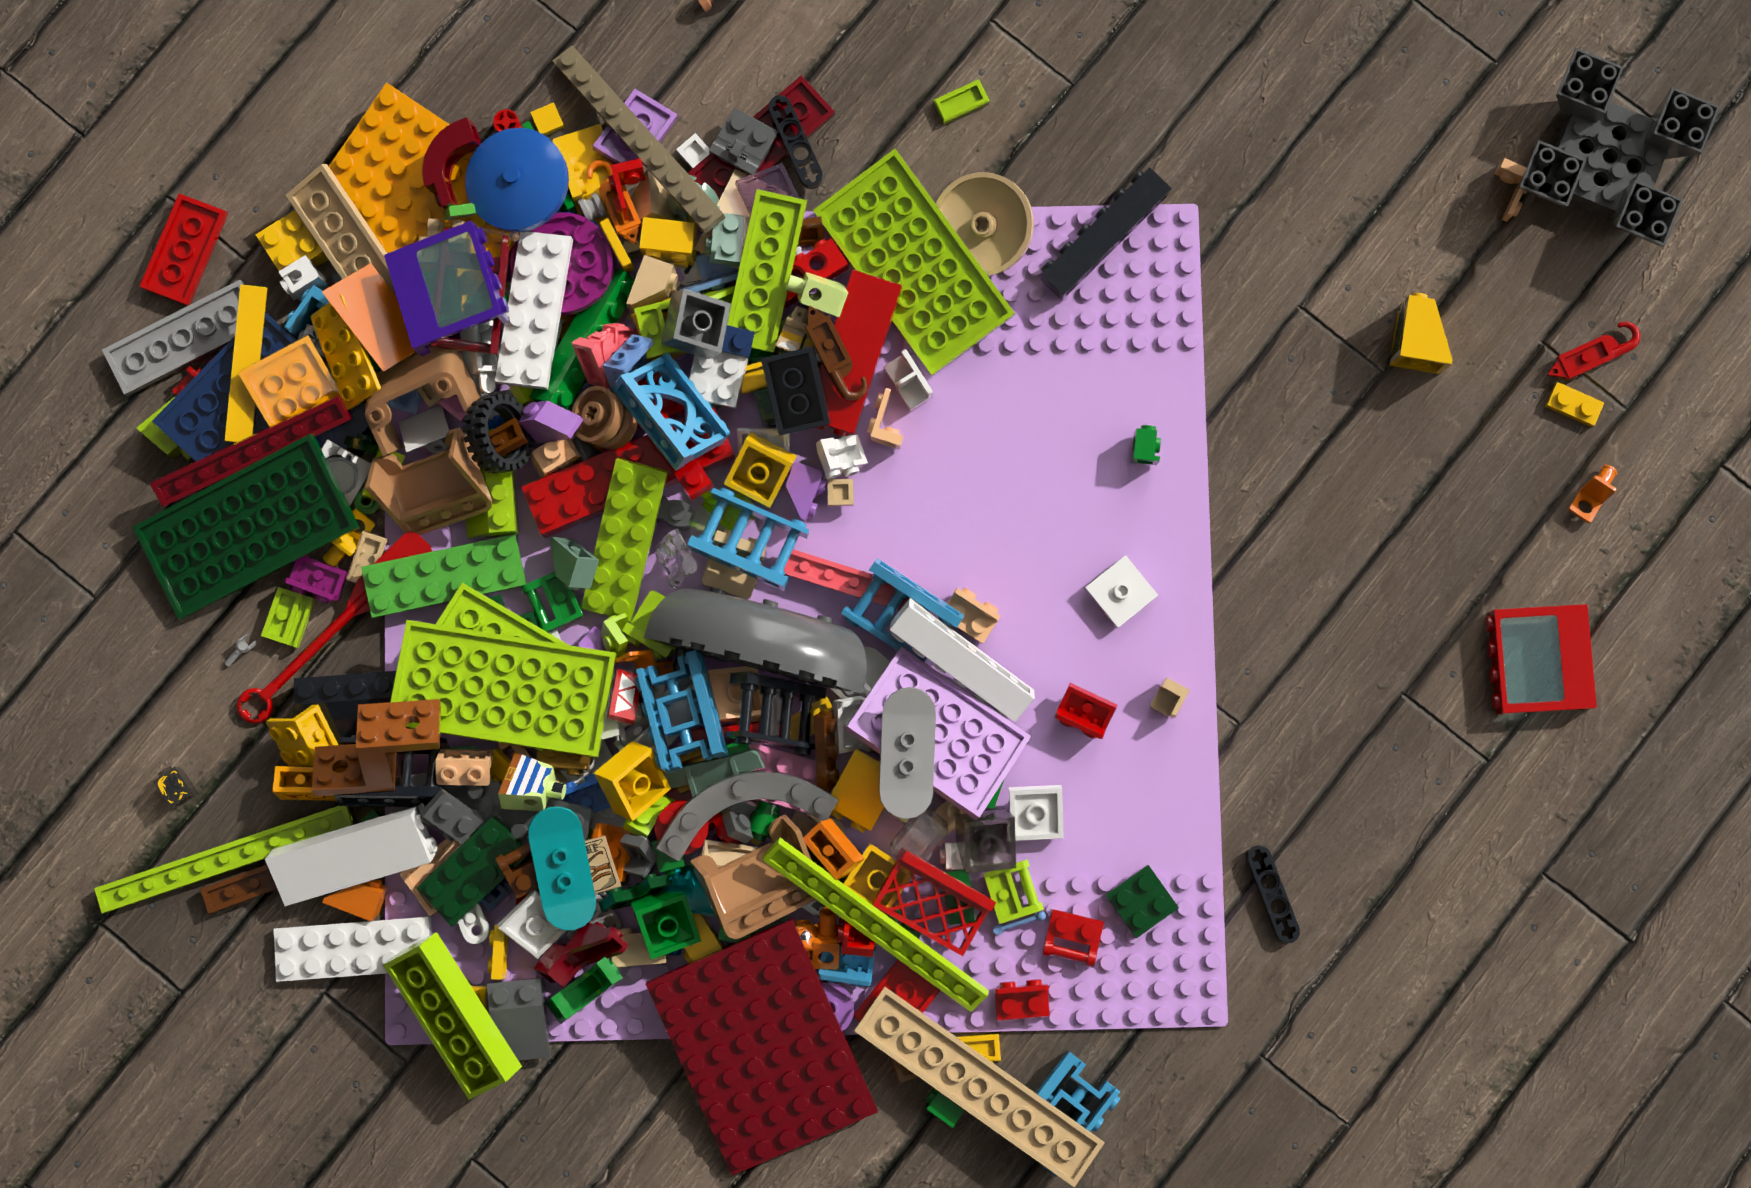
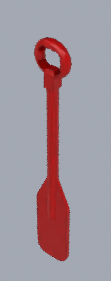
[236,532,432,724]

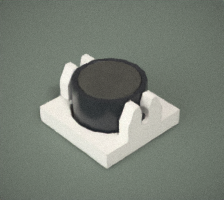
[321,439,371,506]

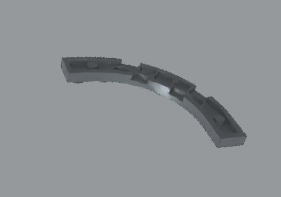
[655,771,839,861]

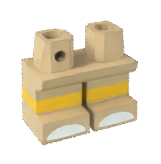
[775,306,832,365]

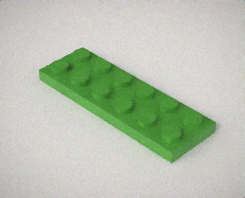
[361,534,527,618]

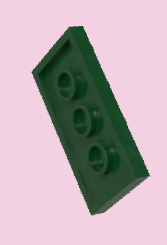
[417,816,530,927]

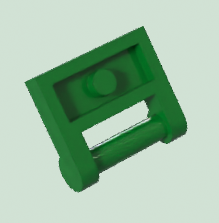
[521,571,584,633]

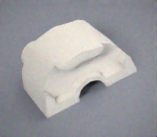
[816,434,868,480]

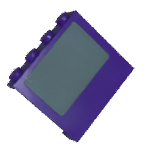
[384,221,509,356]

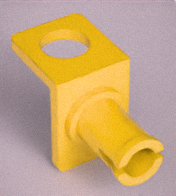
[323,509,375,567]

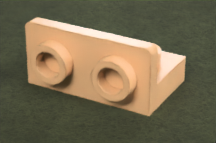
[947,588,1001,644]
[436,749,493,786]

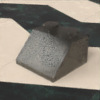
[955,809,1016,874]

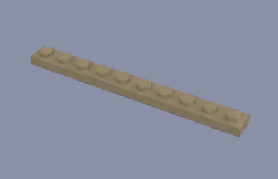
[552,45,725,234]

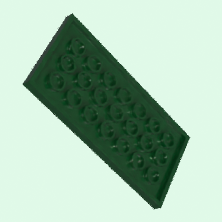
[133,434,360,620]

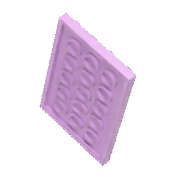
[845,647,1031,821]

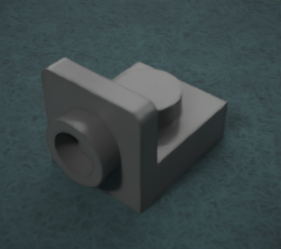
[720,801,757,844]

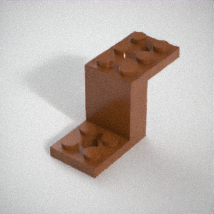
[312,699,441,796]

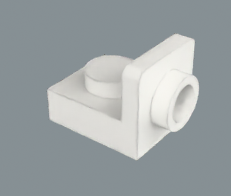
[940,842,977,870]

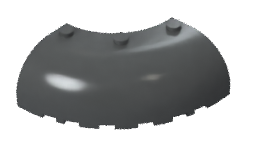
[644,587,867,694]

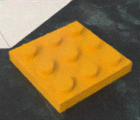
[238,335,341,427]

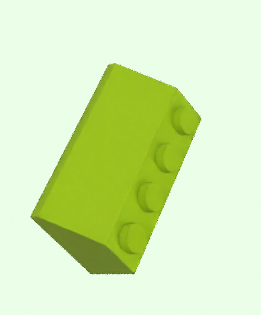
[466,429,519,539]

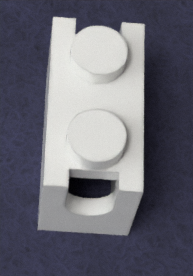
[279,255,329,300]

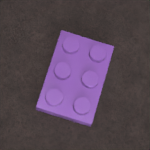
[593,89,678,166]

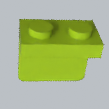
[622,590,676,661]

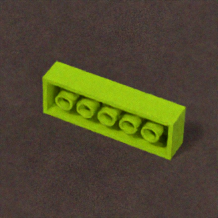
[383,932,522,1100]

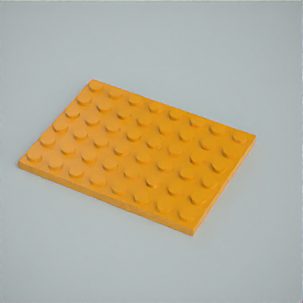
[329,82,520,320]

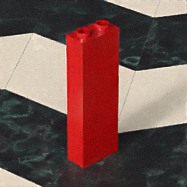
[815,269,902,437]

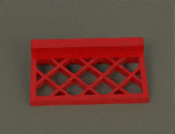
[872,847,997,956]

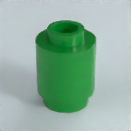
[750,801,780,842]

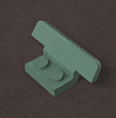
[664,749,765,797]

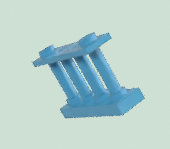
[687,487,809,591]
[841,558,965,667]

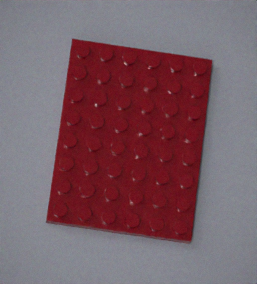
[646,918,878,1176]

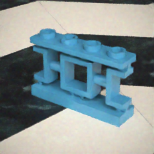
[635,650,729,773]
[1035,1050,1120,1177]

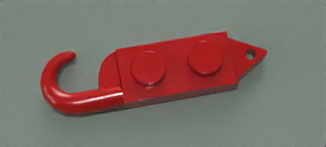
[1547,321,1641,380]

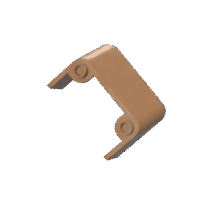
[365,347,481,456]

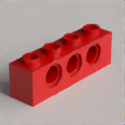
[783,238,848,310]

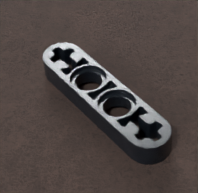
[769,95,823,189]
[1246,845,1300,943]

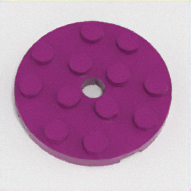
[510,213,615,316]

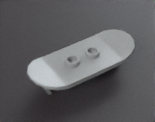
[879,687,936,819]

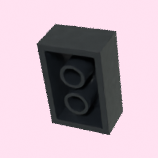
[761,347,832,436]

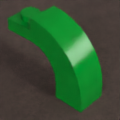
[546,957,623,1024]

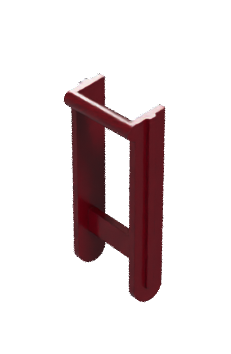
[428,228,510,355]

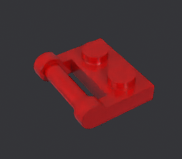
[1042,909,1104,968]

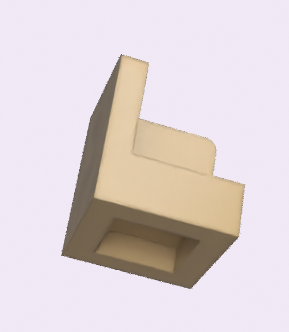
[1150,678,1190,719]

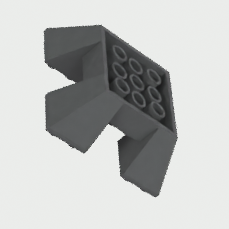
[1519,48,1720,247]

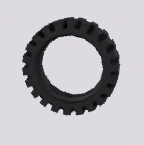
[463,394,534,474]

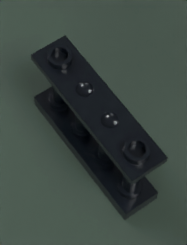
[725,672,827,755]
[334,735,450,807]

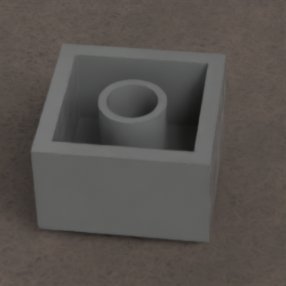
[661,288,731,359]

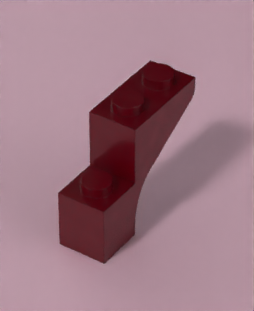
[533,922,629,988]

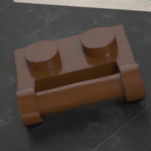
[495,842,538,899]

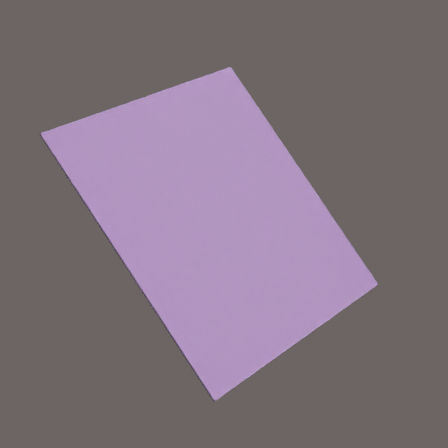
[385,204,1228,1045]

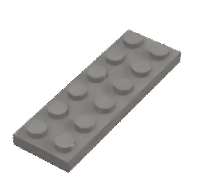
[102,279,244,396]

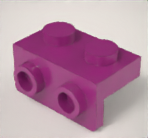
[284,556,348,604]

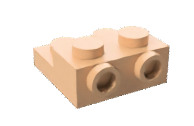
[707,666,762,724]

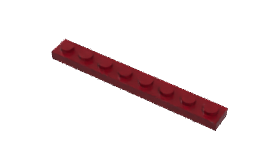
[150,395,351,507]

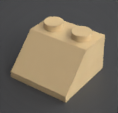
[626,255,680,314]

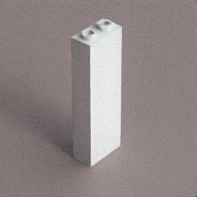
[265,806,437,906]

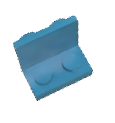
[284,285,329,339]

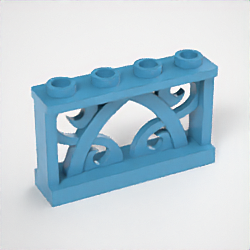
[612,353,730,471]

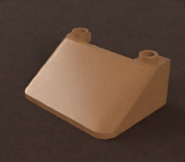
[365,427,492,535]
[690,814,816,939]

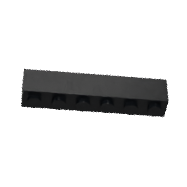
[1040,167,1172,301]

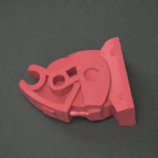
[571,323,638,388]

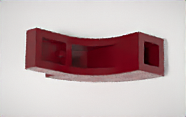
[422,117,481,209]

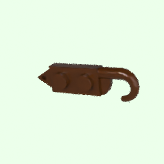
[805,306,867,401]

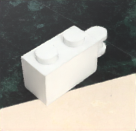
[460,320,500,397]

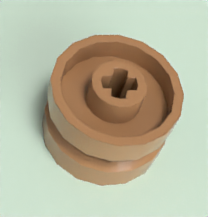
[572,386,638,450]

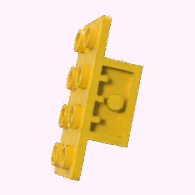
[553,124,612,226]
[310,295,381,410]

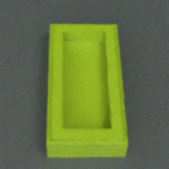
[933,79,990,125]

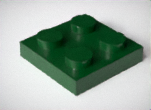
[1105,865,1179,938]

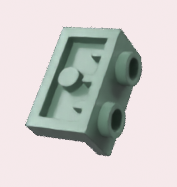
[704,206,744,267]

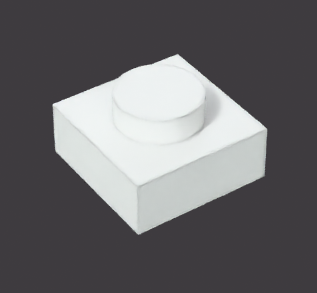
[676,133,710,169]

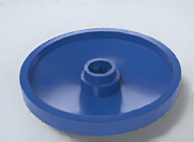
[465,128,569,232]

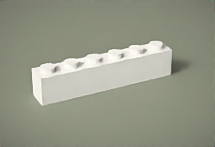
[890,598,1035,722]

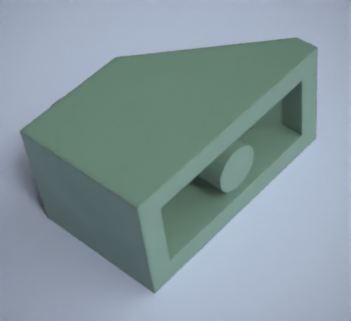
[551,537,599,590]

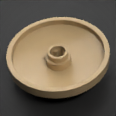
[936,172,1034,276]

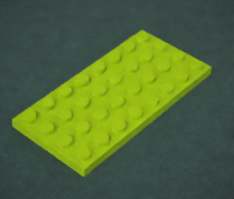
[813,149,1016,376]
[391,620,617,758]

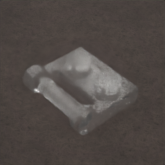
[654,528,697,589]

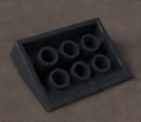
[294,671,396,745]

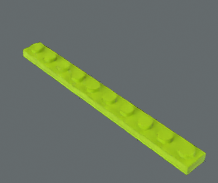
[94,806,354,913]
[762,838,989,1012]

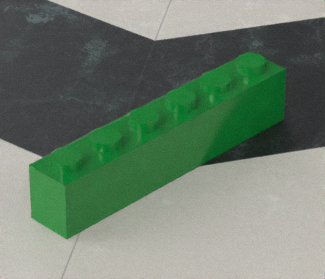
[529,268,635,410]

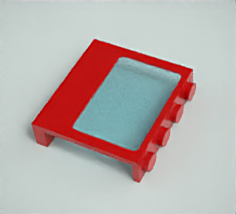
[1485,604,1597,715]

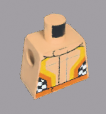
[531,436,583,478]

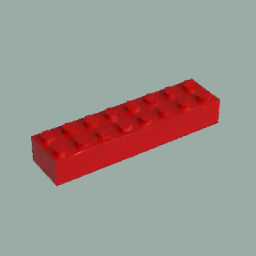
[521,407,736,538]

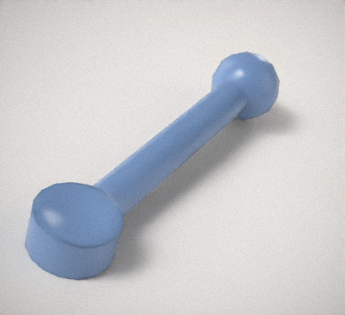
[993,911,1046,935]

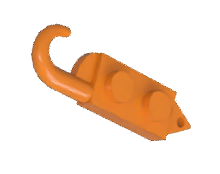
[587,159,642,245]

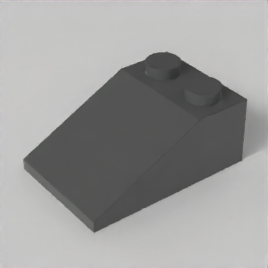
[487,977,551,1061]

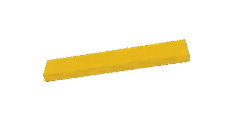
[225,284,268,442]

